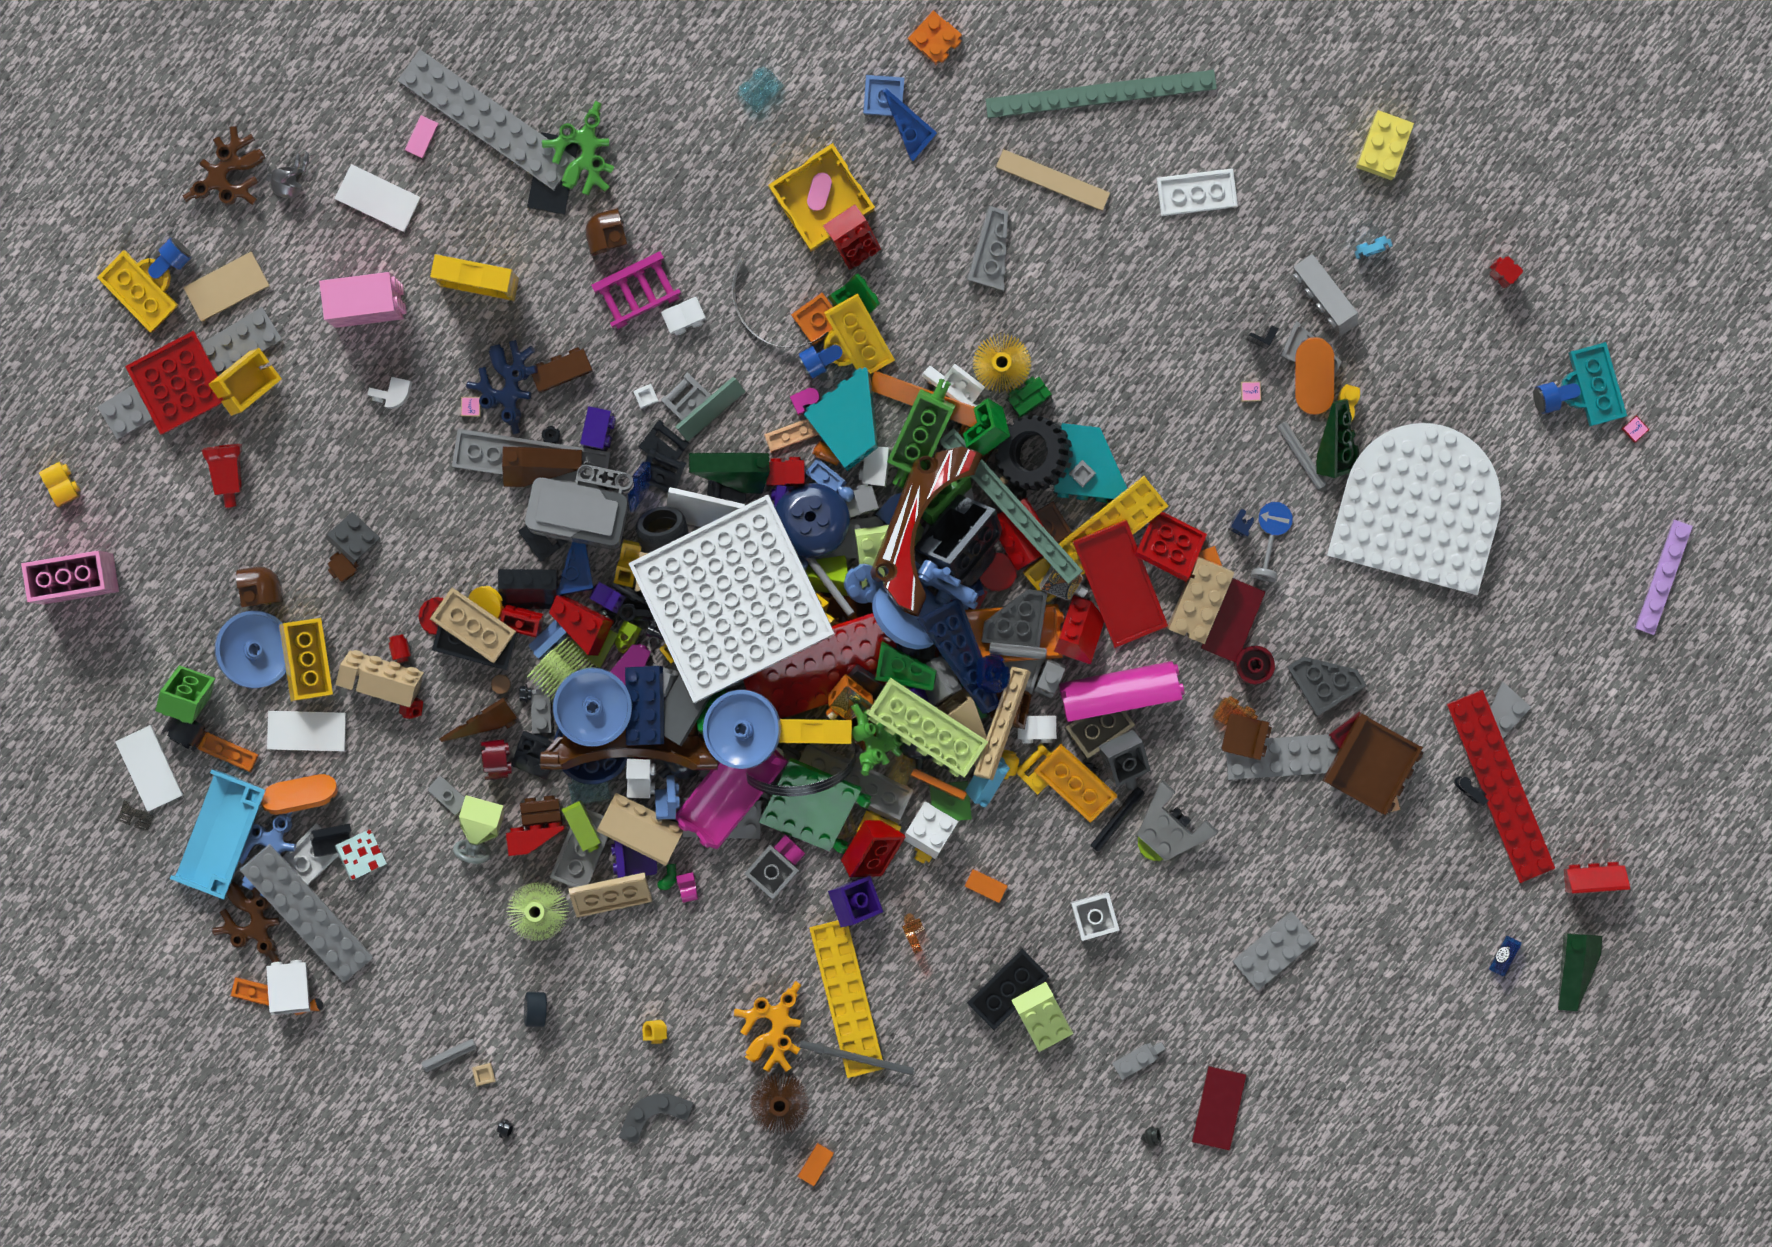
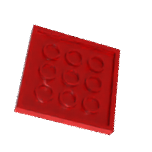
[125,330,223,435]

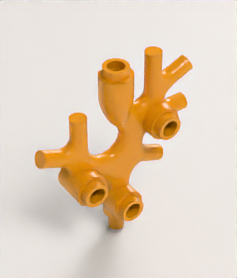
[734,981,802,1072]

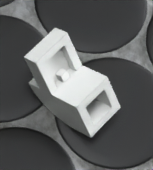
[367,377,412,409]

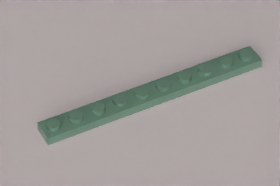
[940,428,1083,584]

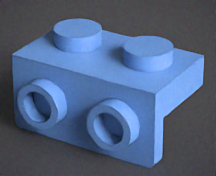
[528,620,568,660]
[655,775,679,819]

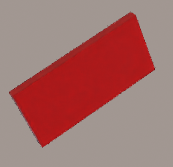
[1072,519,1168,648]

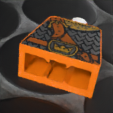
[826,674,873,720]

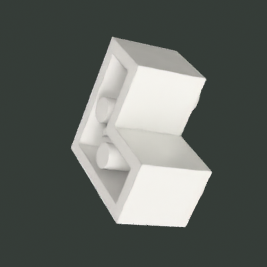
[626,759,656,798]

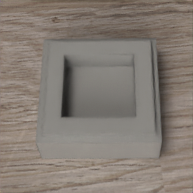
[1069,460,1096,487]

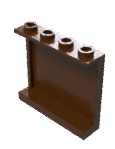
[1322,713,1424,815]

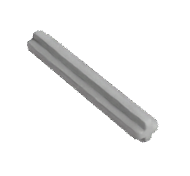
[1278,421,1326,489]

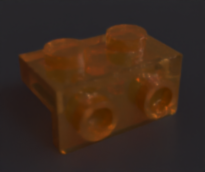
[1212,696,1258,726]

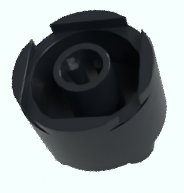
[161,717,207,752]

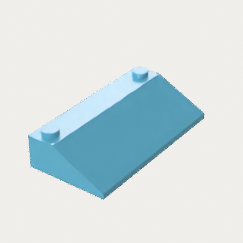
[170,770,266,900]

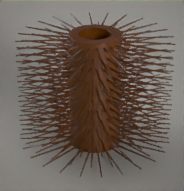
[750,1072,809,1135]

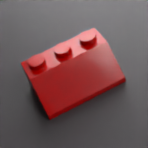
[997,497,1046,570]
[1054,595,1104,665]
[841,820,906,877]
[1564,862,1630,894]

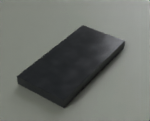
[527,132,579,215]

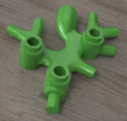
[542,101,614,196]
[851,703,903,776]

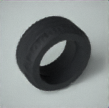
[636,506,689,553]

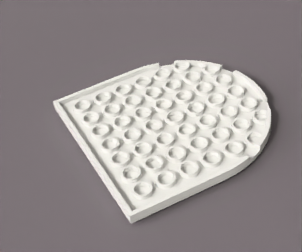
[1327,423,1501,595]

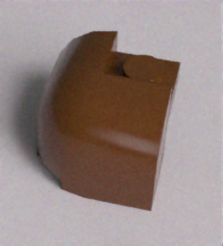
[585,208,628,256]
[236,567,283,608]

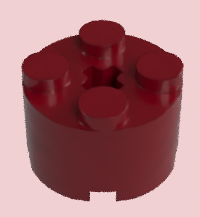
[1234,646,1275,685]
[480,739,512,780]

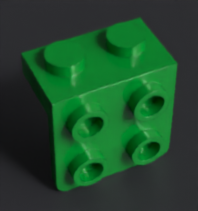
[828,273,880,314]

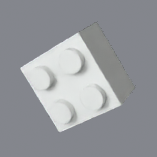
[904,802,958,859]
[1070,892,1119,941]

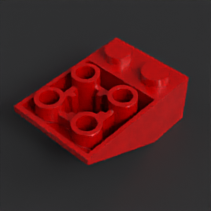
[823,204,881,270]
[506,822,567,856]

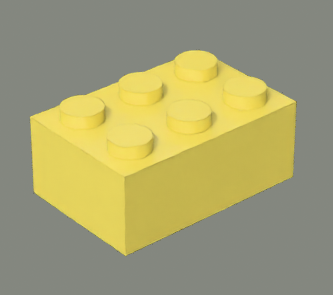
[1356,110,1414,180]

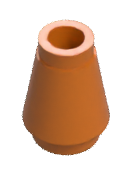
[812,441,840,466]

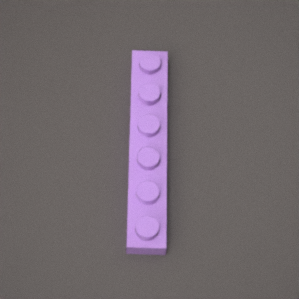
[1635,520,1693,635]

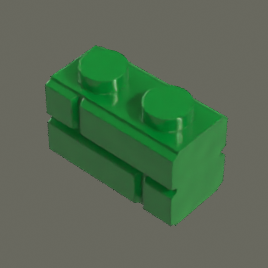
[1007,376,1052,419]

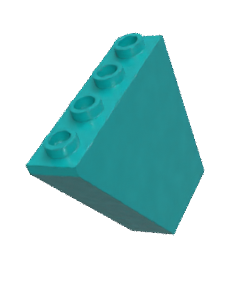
[804,367,878,471]
[1053,423,1128,503]

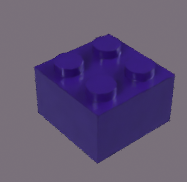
[580,406,616,451]
[828,876,883,927]

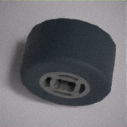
[524,992,547,1027]

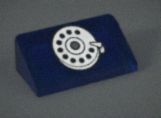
[1489,936,1522,976]

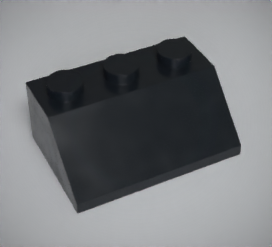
[498,569,558,609]

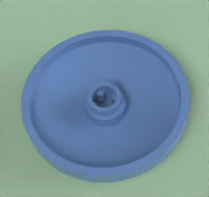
[872,584,941,649]
[215,611,286,688]
[553,668,632,746]
[703,690,781,769]

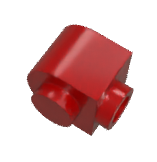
[399,697,423,719]

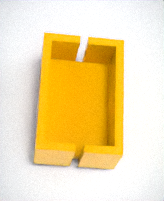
[208,348,282,416]

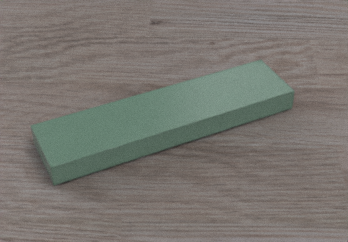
[675,377,746,442]

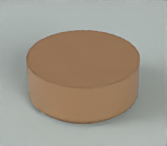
[491,675,511,694]

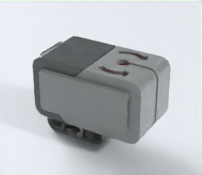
[525,465,633,550]

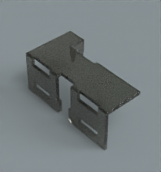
[116,800,154,831]

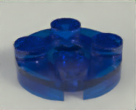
[976,654,1010,694]

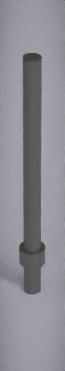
[799,1040,914,1075]

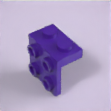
[611,840,658,878]

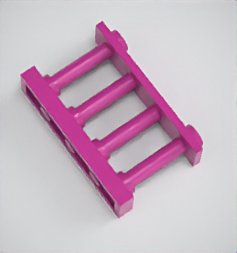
[591,251,681,329]

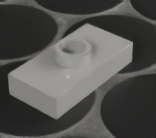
[427,775,465,815]

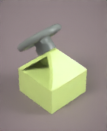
[453,795,504,864]

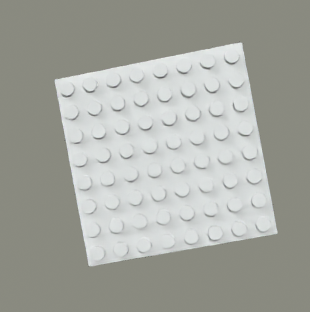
[629,495,835,703]

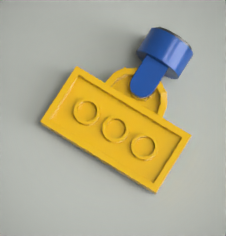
[97,238,191,333]
[798,294,895,379]

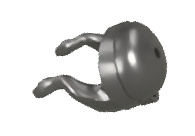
[266,151,309,198]

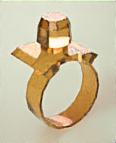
[902,913,925,954]

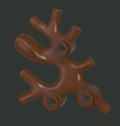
[182,126,266,205]
[212,876,280,963]

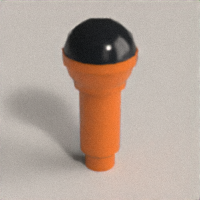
[295,998,323,1015]

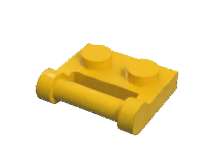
[1017,743,1051,795]

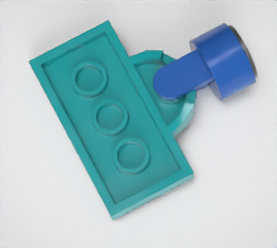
[1533,342,1627,427]

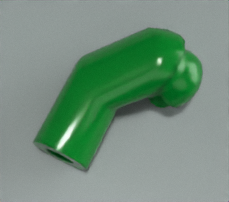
[657,864,677,891]

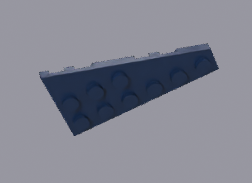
[917,599,999,714]

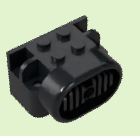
[914,494,1002,587]

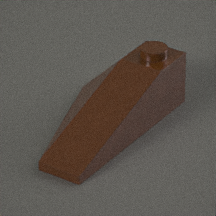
[502,447,582,487]
[439,698,519,742]

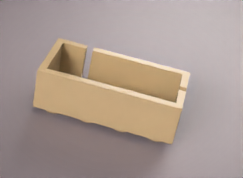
[1167,557,1234,644]
[335,650,424,707]

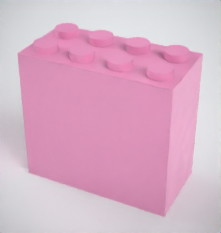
[319,272,407,328]
[21,550,119,605]

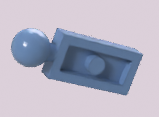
[805,458,854,502]

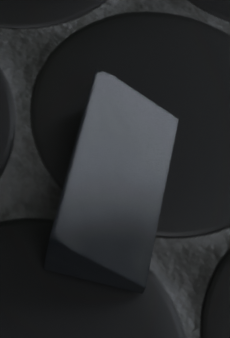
[848,664,887,699]

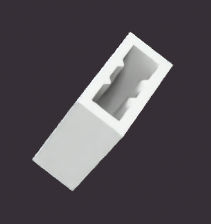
[266,960,310,1015]

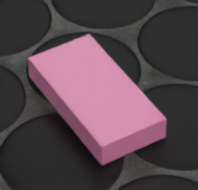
[405,115,439,159]

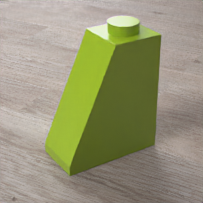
[805,555,848,596]
[562,801,602,853]

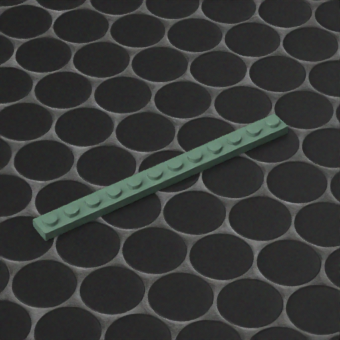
[985,70,1217,118]

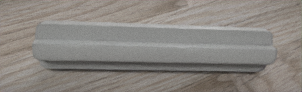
[989,642,1047,659]
[422,1039,477,1072]

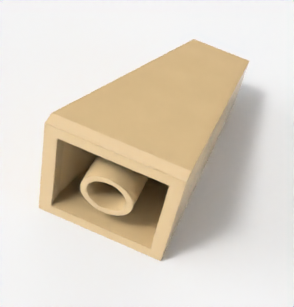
[936,686,987,767]

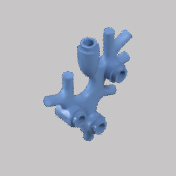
[915,560,978,610]
[239,812,296,898]

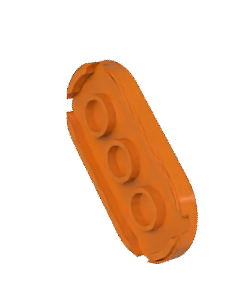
[1295,337,1334,415]
[261,774,338,815]

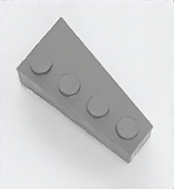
[1293,254,1359,337]

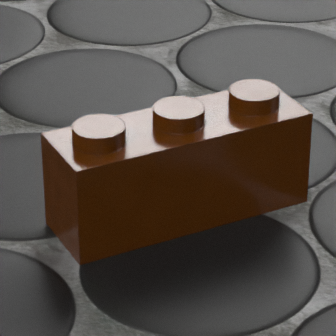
[531,347,593,393]

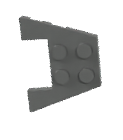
[1137,780,1219,861]

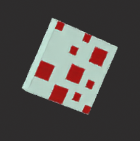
[335,829,387,880]

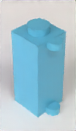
[965,757,1010,807]

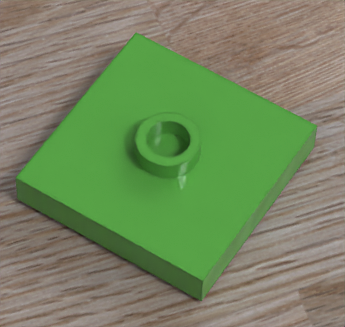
[930,781,972,821]

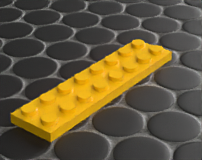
[1023,476,1168,603]
[809,920,884,1078]

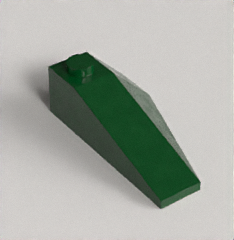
[1316,399,1359,478]
[689,453,770,494]
[1558,933,1602,1011]

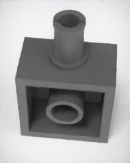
[1099,730,1151,790]

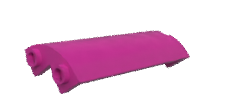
[1059,661,1185,722]
[676,749,788,849]

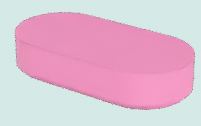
[807,173,832,211]

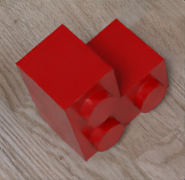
[766,457,805,486]

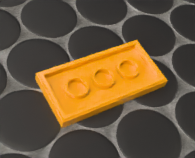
[1034,744,1117,823]

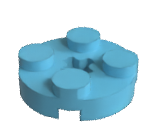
[1354,236,1393,259]

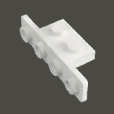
[922,364,985,407]

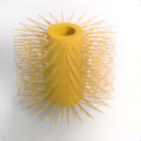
[973,333,1031,393]

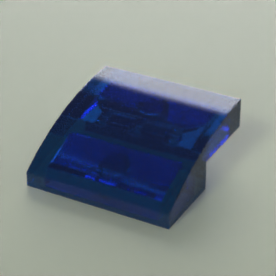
[628,462,651,512]

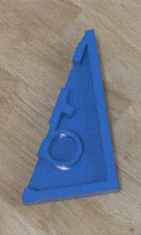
[883,89,937,161]
[557,542,594,596]

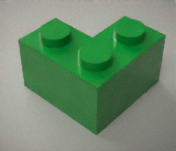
[963,398,1010,457]

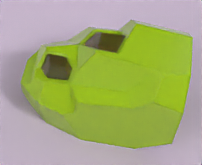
[615,620,642,654]

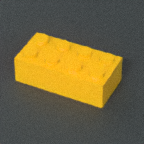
[279,618,333,701]

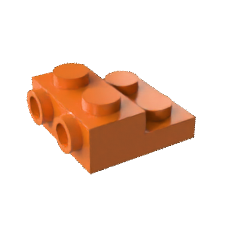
[907,10,962,65]

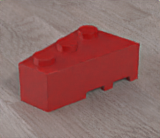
[549,595,613,656]

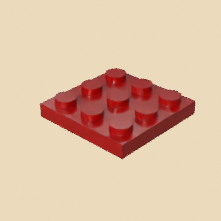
[1135,511,1207,582]

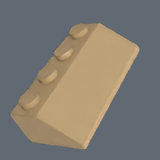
[597,793,684,866]

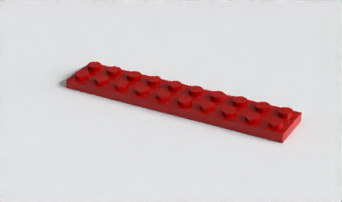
[1446,689,1555,883]

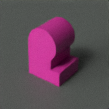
[790,388,820,416]
[774,834,805,865]
[676,872,698,903]

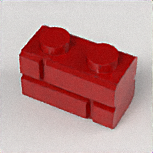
[1489,256,1523,288]
[500,605,544,638]

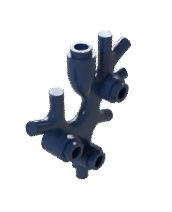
[466,340,538,435]

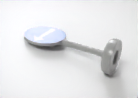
[1251,502,1292,582]

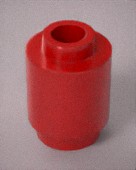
[388,634,411,663]

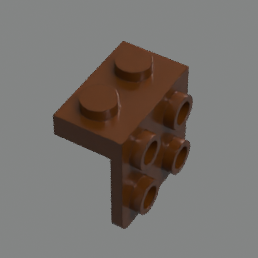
[1221,714,1272,760]

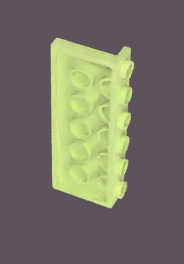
[866,678,988,777]

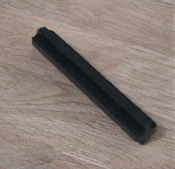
[1091,787,1145,852]

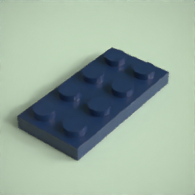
[625,666,664,746]

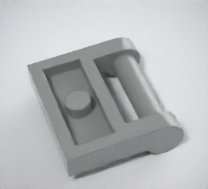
[661,372,711,420]

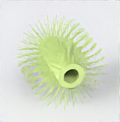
[527,637,597,704]
[506,882,569,941]

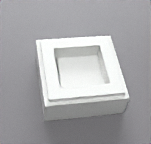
[633,384,659,409]

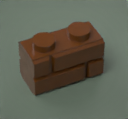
[520,795,562,826]

